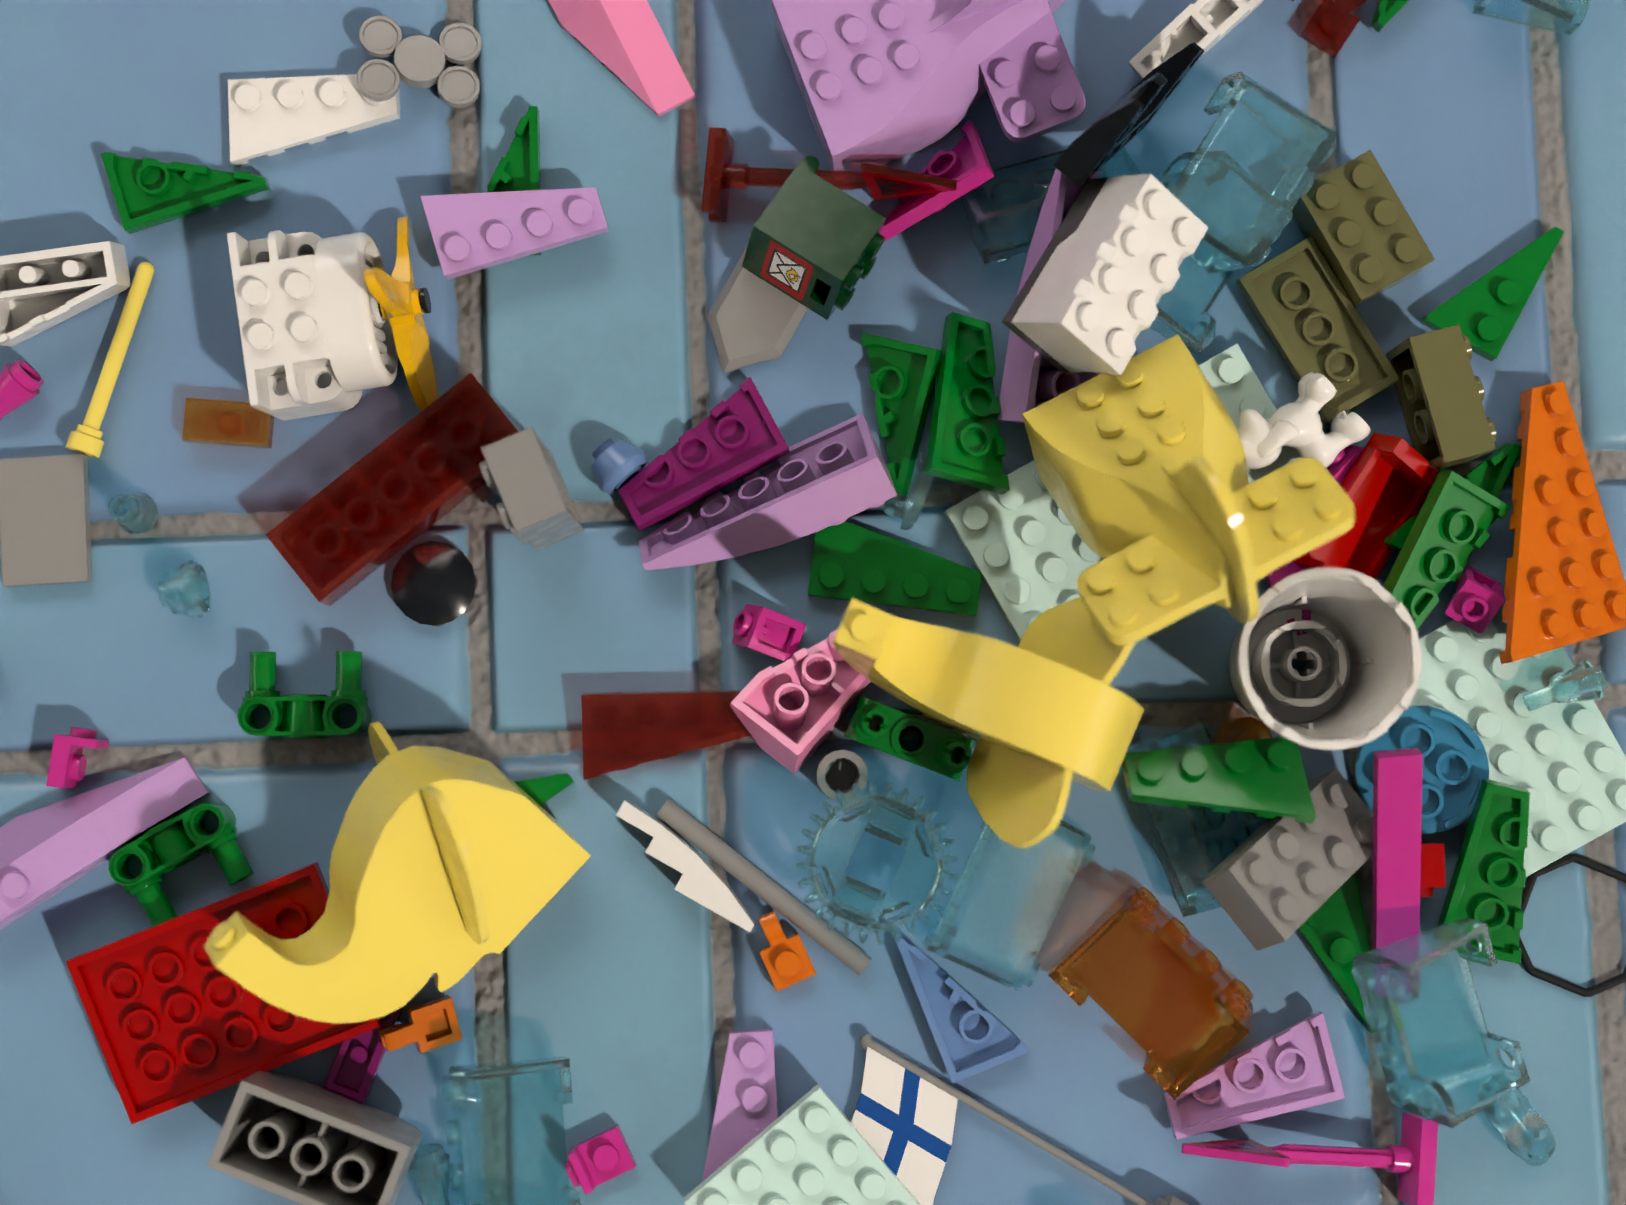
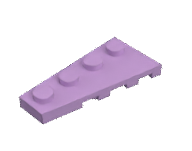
[420,187,609,280]
[1163,1011,1345,1140]
[702,1029,778,1182]

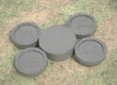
[357,16,482,108]

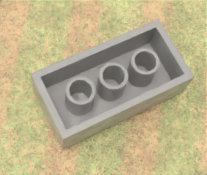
[479,427,584,550]
[1202,768,1373,951]

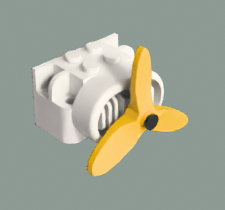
[227,216,438,421]

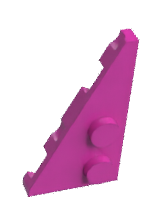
[880,120,995,242]

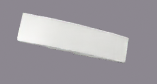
[1128,0,1264,79]
[616,800,755,932]

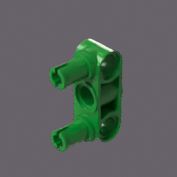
[237,651,372,738]
[844,696,974,781]
[109,803,254,926]

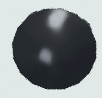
[391,541,478,627]

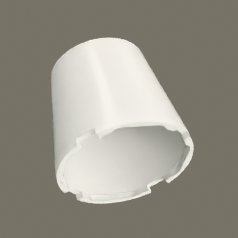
[1229,567,1422,750]

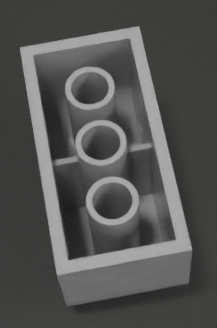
[207,1071,422,1205]

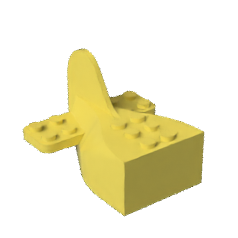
[1022,334,1355,646]

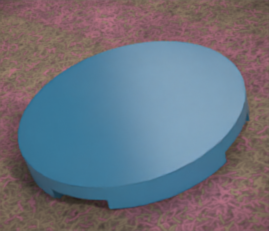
[1355,705,1489,834]

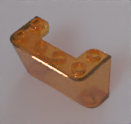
[1048,886,1253,1100]

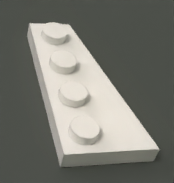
[228,74,400,167]

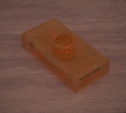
[182,398,274,449]

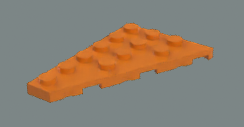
[1499,381,1626,664]

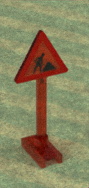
[701,127,957,223]

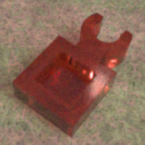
[1300,0,1366,58]

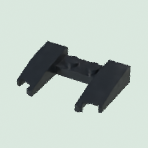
[1053,42,1204,188]

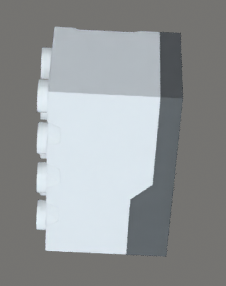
[1002,174,1208,375]

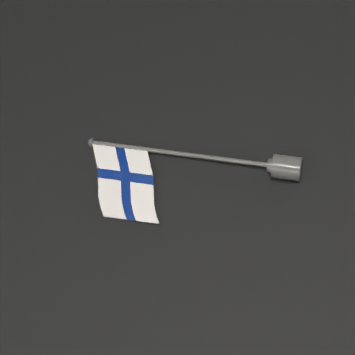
[851,1034,1190,1205]

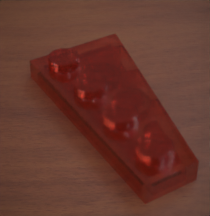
[581,690,751,780]

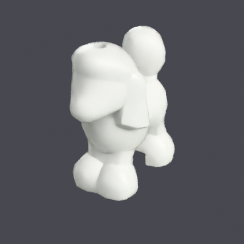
[1237,372,1371,469]

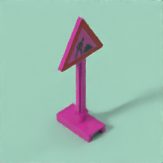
[1181,1112,1438,1205]

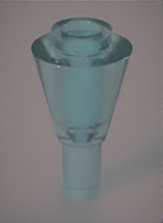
[1523,659,1608,711]

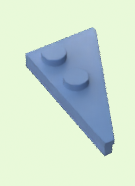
[895,936,1030,1084]

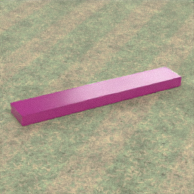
[1372,748,1423,994]

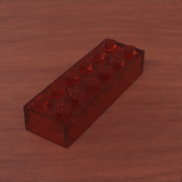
[266,373,519,606]

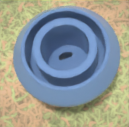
[591,438,646,494]

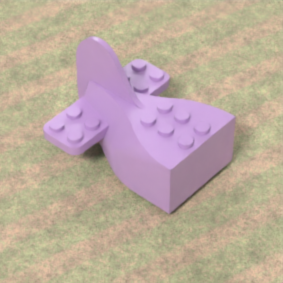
[771,0,1086,182]

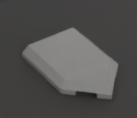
[707,245,808,374]

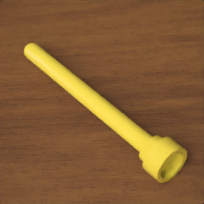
[65,262,155,458]

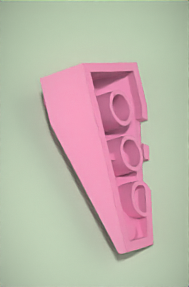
[548,0,695,117]
[730,628,871,775]

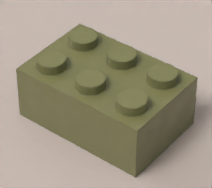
[1286,150,1435,307]
[1385,324,1497,470]

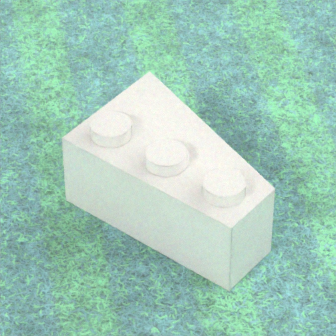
[0,241,131,347]

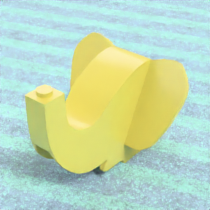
[833,597,1144,848]
[203,721,591,1024]

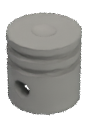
[816,749,868,802]

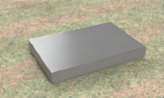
[0,454,93,587]

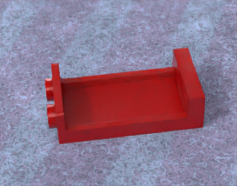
[1293,433,1439,579]

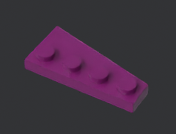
[618,377,790,531]

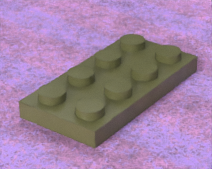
[1236,236,1400,425]

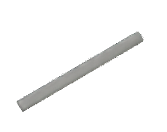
[656,799,872,975]

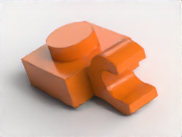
[759,910,816,991]
[378,995,463,1054]

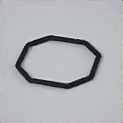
[1519,854,1626,997]

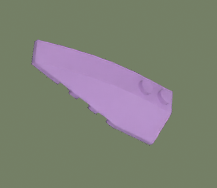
[997,168,1101,424]
[639,413,897,571]
[0,757,210,931]

